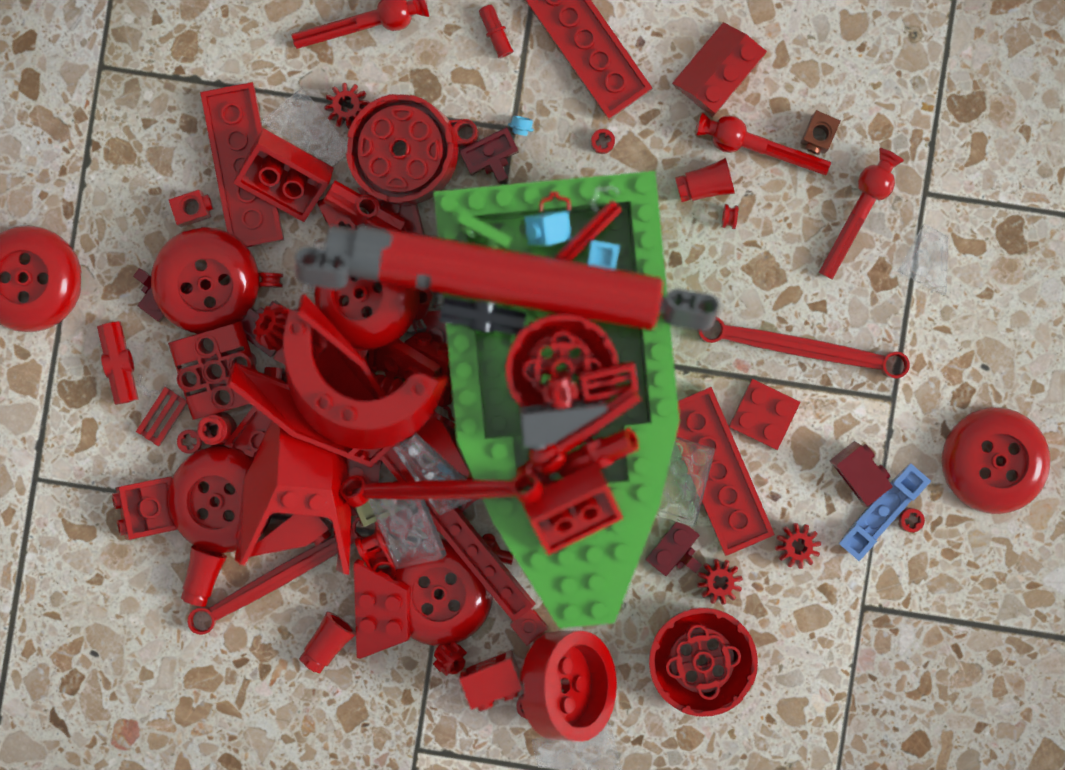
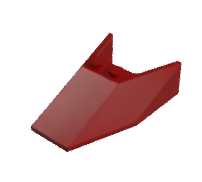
[228,293,394,467]
[234,420,352,575]

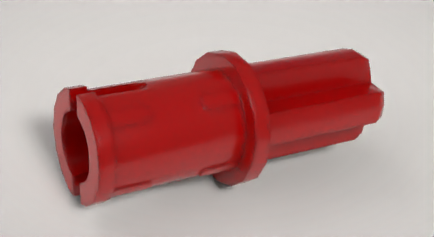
[479,4,514,59]

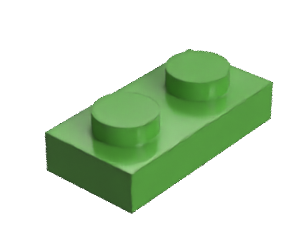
[457,211,512,250]

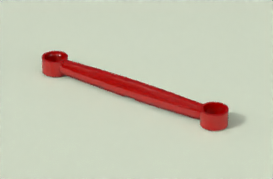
[697,317,910,378]
[340,472,544,507]
[187,517,380,635]

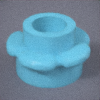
[508,116,534,136]

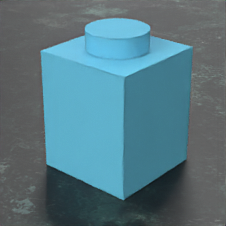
[525,211,572,245]

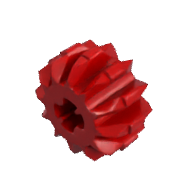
[324,83,370,129]
[253,303,290,351]
[775,523,821,569]
[697,559,743,605]

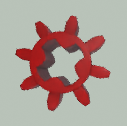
[542,376,578,409]
[433,642,467,676]

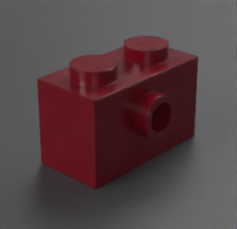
[830,441,893,507]

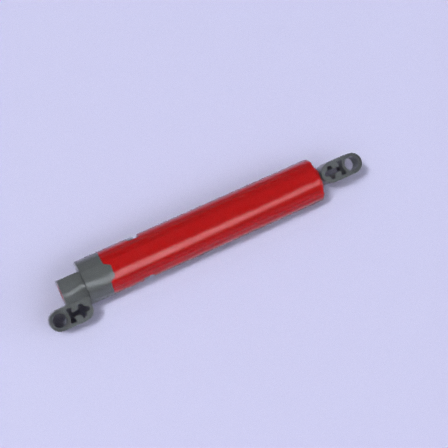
[295,225,719,331]

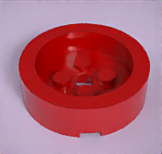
[346,94,458,205]
[520,631,617,742]

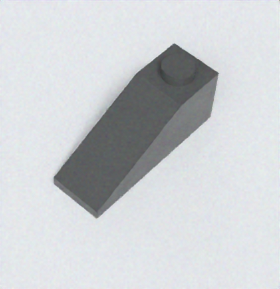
[519,398,607,450]

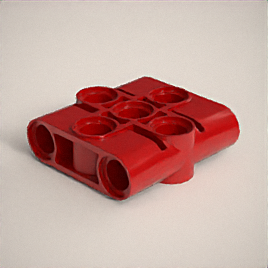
[168,321,257,420]

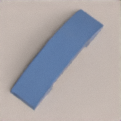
[839,463,931,561]

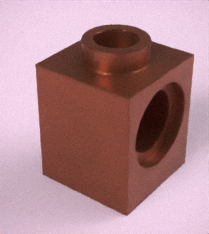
[800,110,841,155]

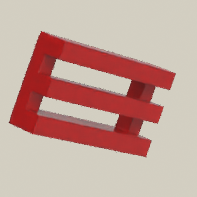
[577,361,639,402]
[136,387,187,446]

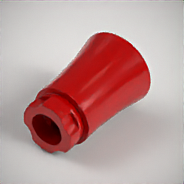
[675,158,735,202]
[197,412,237,447]
[181,545,227,607]
[299,611,356,674]

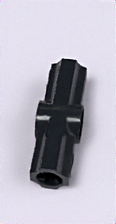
[440,297,527,336]

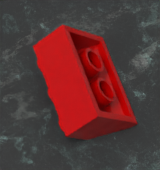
[672,22,767,118]
[233,128,334,222]
[522,462,624,555]

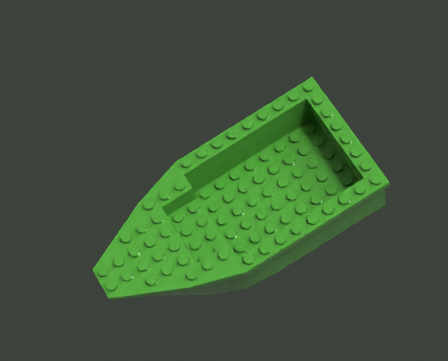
[434,171,679,628]

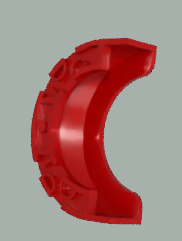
[283,308,450,450]

